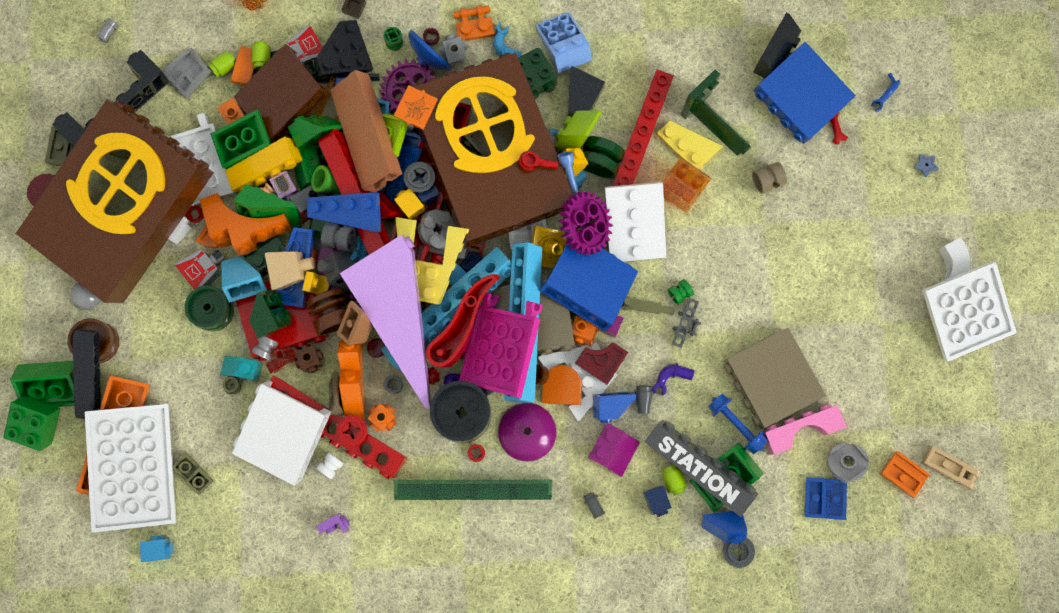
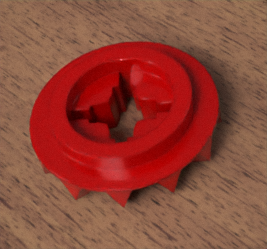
[336,415,368,447]

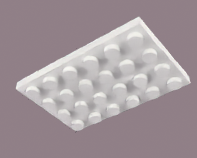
[85,404,177,533]

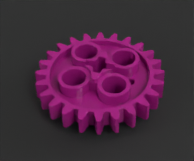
[379,59,437,114]
[558,191,613,255]

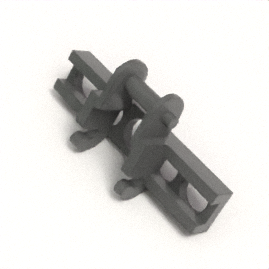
[671,298,701,348]

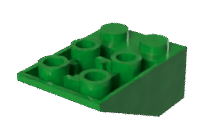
[294,145,330,191]
[233,184,302,229]

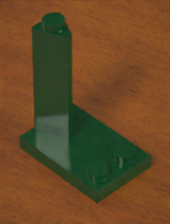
[681,70,751,156]

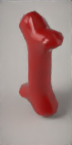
[830,112,848,145]

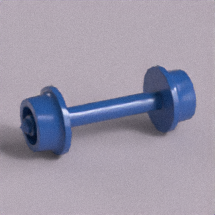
[708,393,768,455]

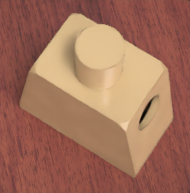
[265,252,315,290]

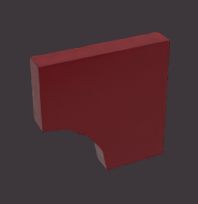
[575,342,629,385]

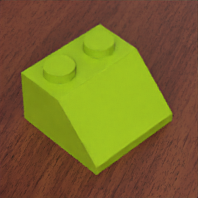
[555,110,602,152]

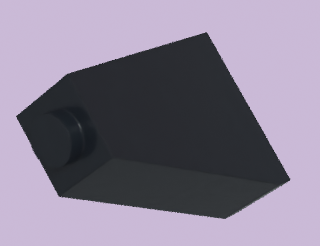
[568,66,605,117]

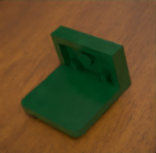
[518,48,557,99]

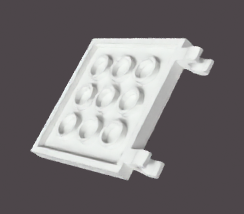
[168,113,236,206]

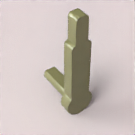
[621,296,675,314]

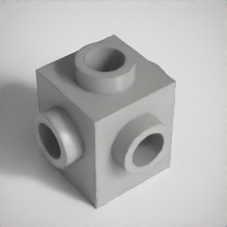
[440,34,467,63]

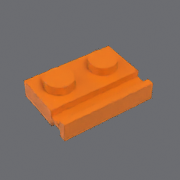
[880,451,930,498]

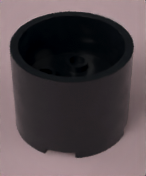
[430,381,491,443]

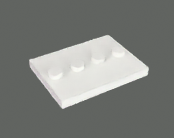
[604,182,666,262]

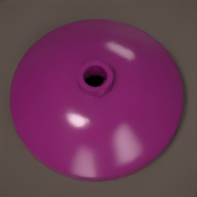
[498,403,556,462]

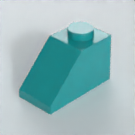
[220,356,263,382]

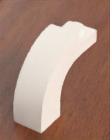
[922,237,971,296]

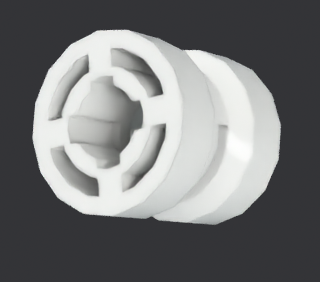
[316,452,344,479]

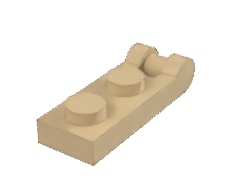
[922,446,981,490]

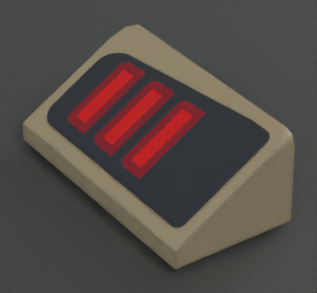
[329,371,344,416]

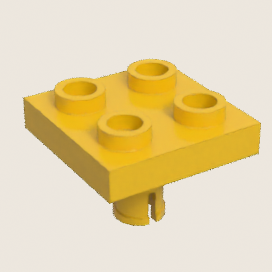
[530,226,567,268]

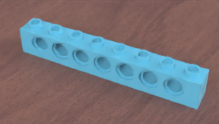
[381,247,511,372]

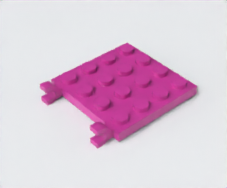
[459,293,543,398]

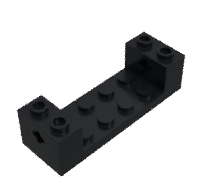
[52,50,168,147]

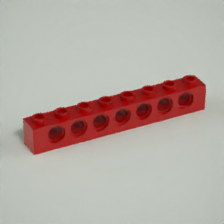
[604,69,674,209]
[270,375,407,479]

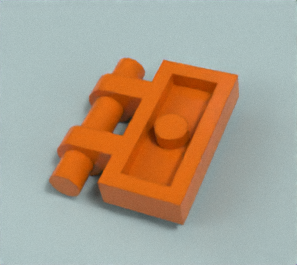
[453,5,495,41]

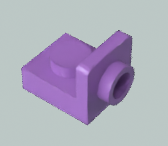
[316,513,350,534]

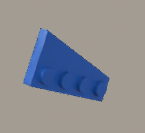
[307,192,381,232]

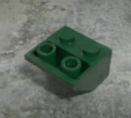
[249,290,293,338]

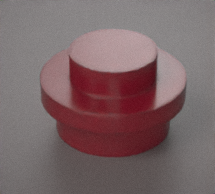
[367,339,385,358]

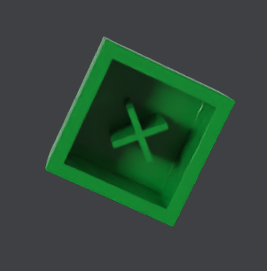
[3,395,61,451]

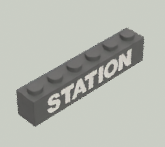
[645,420,758,517]

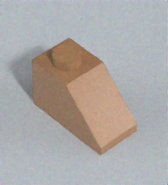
[337,301,373,345]

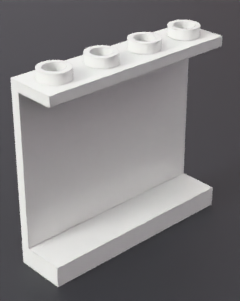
[232,380,331,486]

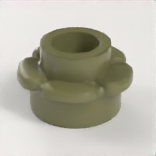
[223,376,242,395]

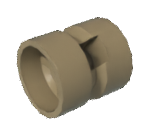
[752,162,787,194]

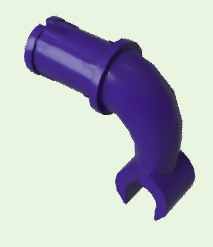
[652,363,695,396]

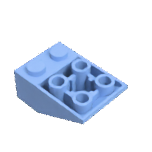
[535,12,592,74]

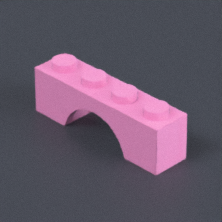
[763,404,847,455]

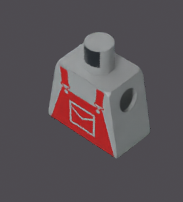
[286,25,323,68]
[174,249,225,290]

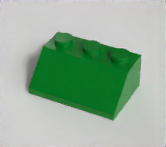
[10,361,75,407]

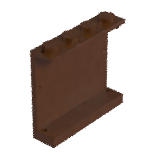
[234,44,331,143]

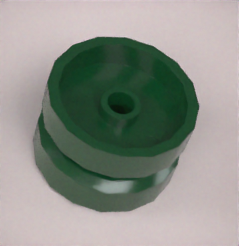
[583,136,625,179]
[184,285,234,332]

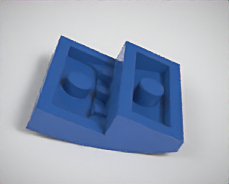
[805,477,847,520]

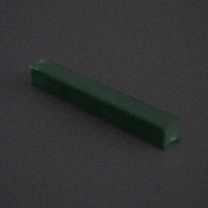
[393,480,553,500]

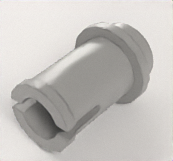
[96,18,118,43]

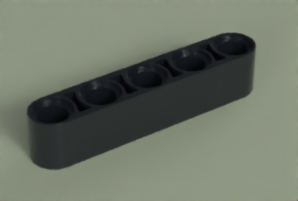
[73,329,101,419]

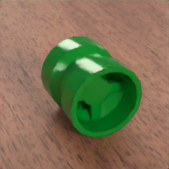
[383,27,404,51]
[668,279,694,305]

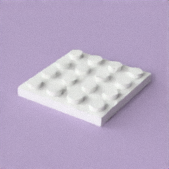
[922,261,1017,362]

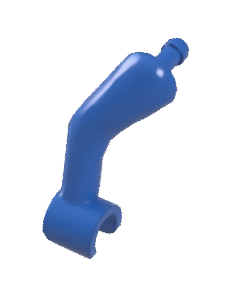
[871,73,900,112]

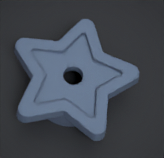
[914,154,939,177]

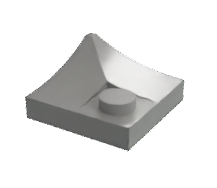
[162,48,212,98]

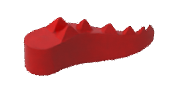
[426,274,501,369]

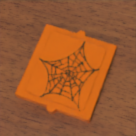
[394,85,438,130]

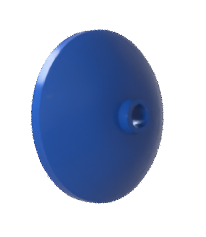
[408,29,453,71]

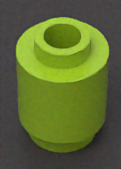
[252,41,271,70]
[208,51,236,77]
[662,465,687,495]

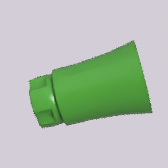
[311,165,342,195]

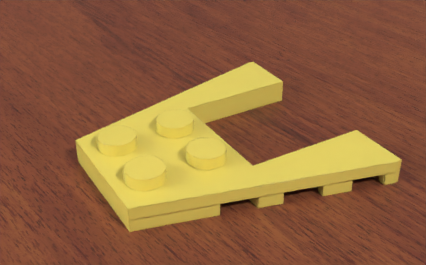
[396,217,469,304]

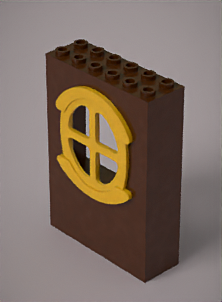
[411,53,573,249]
[15,99,214,303]

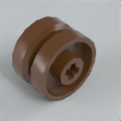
[67,318,120,363]

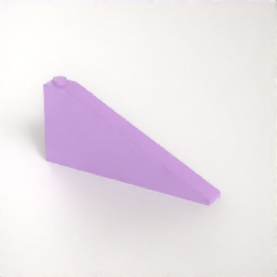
[340,234,431,409]

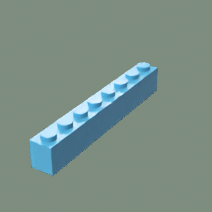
[504,242,542,403]

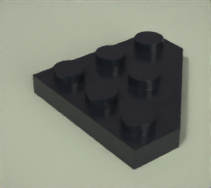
[314,20,373,78]

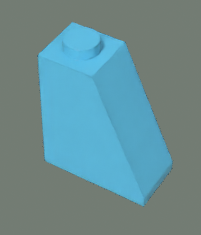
[221,256,267,303]

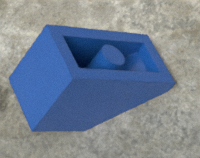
[593,392,636,423]
[701,511,747,543]

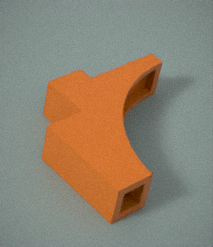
[200,193,292,256]
[338,340,366,419]

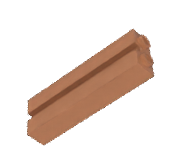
[330,70,402,192]

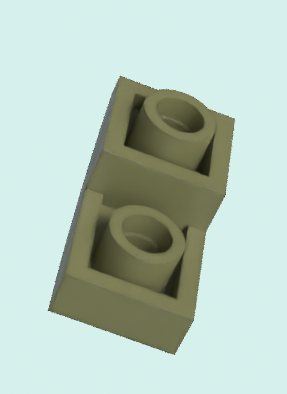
[173,452,214,495]

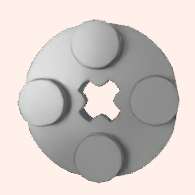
[418,210,455,249]
[827,443,869,483]

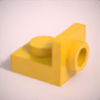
[302,271,330,295]

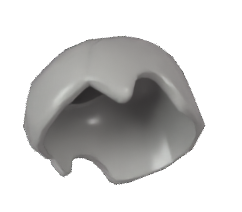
[70,283,101,310]

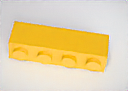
[225,137,302,192]

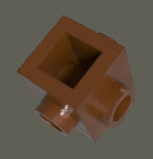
[294,344,324,374]

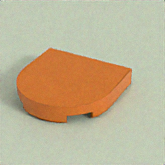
[542,365,582,405]

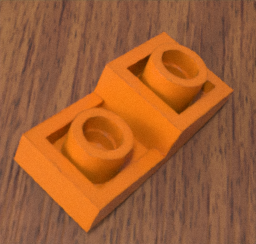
[231,46,255,85]

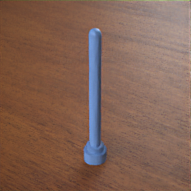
[558,151,583,228]

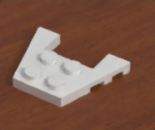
[538,343,617,422]

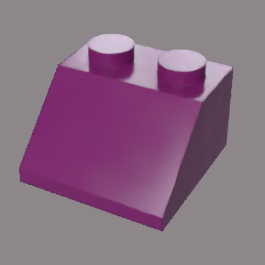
[588,423,640,477]

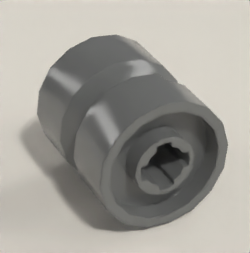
[321,223,357,252]

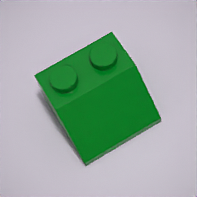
[288,115,343,148]

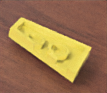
[656,121,723,173]

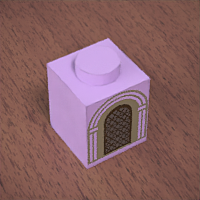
[269,171,298,201]

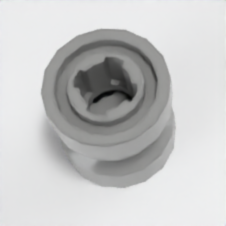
[252,336,278,360]

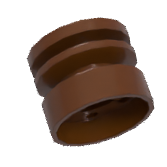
[305,288,348,336]

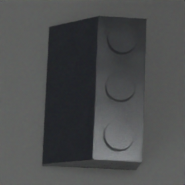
[753,12,801,78]

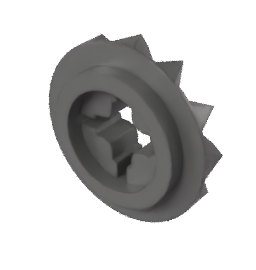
[404,162,435,193]
[723,537,755,568]

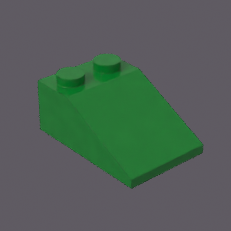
[210,110,271,169]
[689,442,764,512]

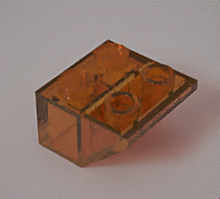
[662,157,712,213]

